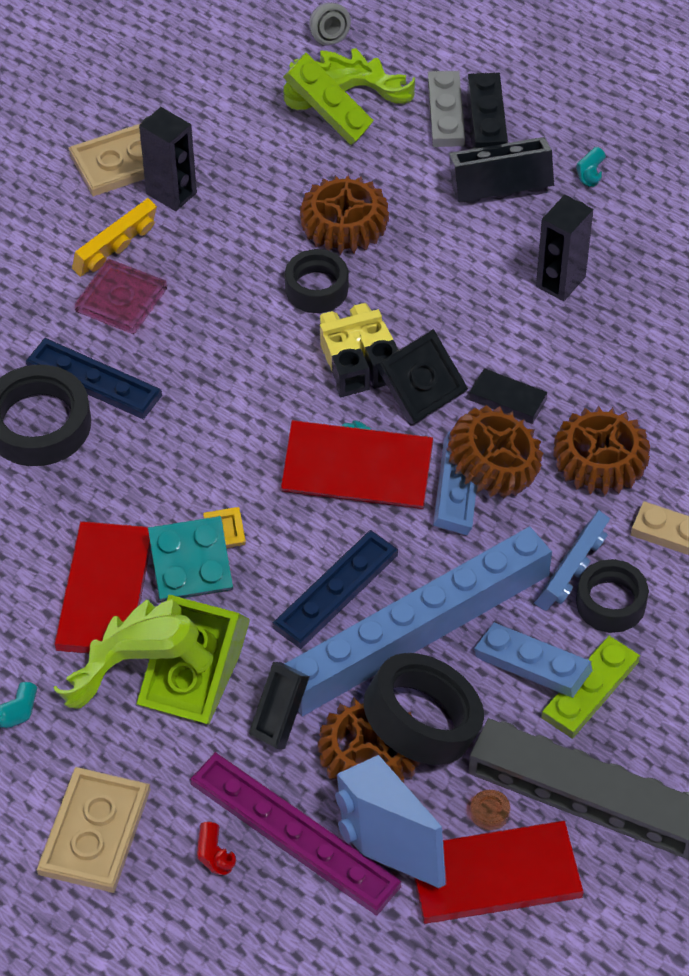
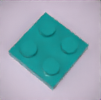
[148,516,233,602]

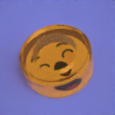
[470,790,510,830]

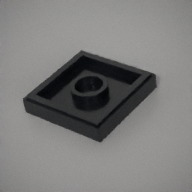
[375,329,468,425]

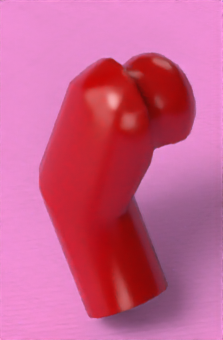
[197,822,236,875]

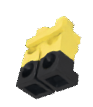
[320,303,399,398]

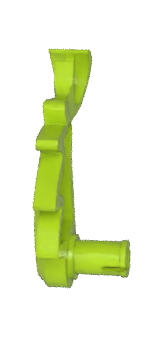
[283,48,415,110]
[54,599,213,709]

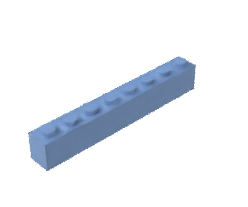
[285,526,552,717]

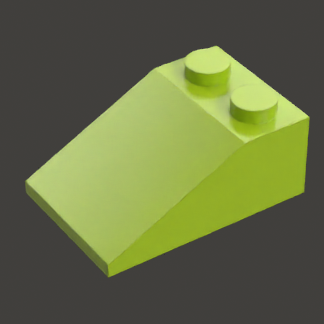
[137,595,250,725]

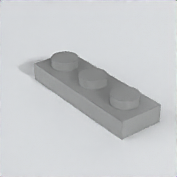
[428,71,465,147]

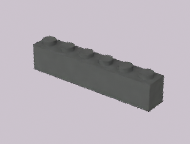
[469,718,689,860]

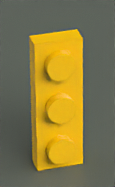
[72,198,157,277]

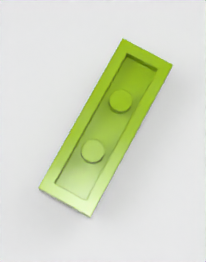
[283,52,374,145]
[541,635,640,739]

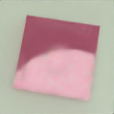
[74,258,167,334]

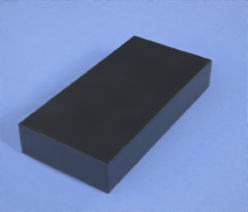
[469,368,548,424]
[249,662,310,749]

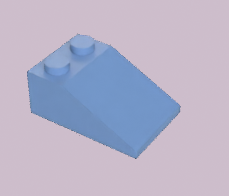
[335,755,446,888]

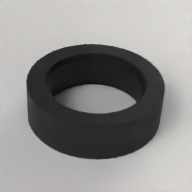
[0,365,91,466]
[363,653,484,765]

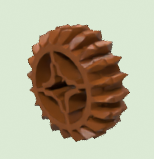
[300,174,389,255]
[446,405,544,499]
[553,406,650,496]
[318,697,420,783]

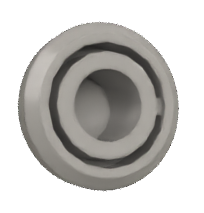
[309,2,351,46]

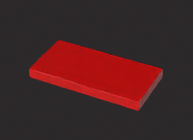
[281,420,434,509]
[55,521,151,654]
[414,821,583,924]

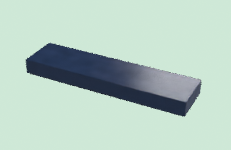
[26,338,162,420]
[273,530,398,649]

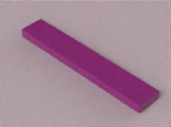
[190,752,402,916]

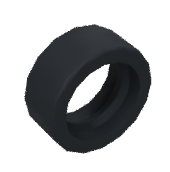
[285,249,349,313]
[576,559,649,633]

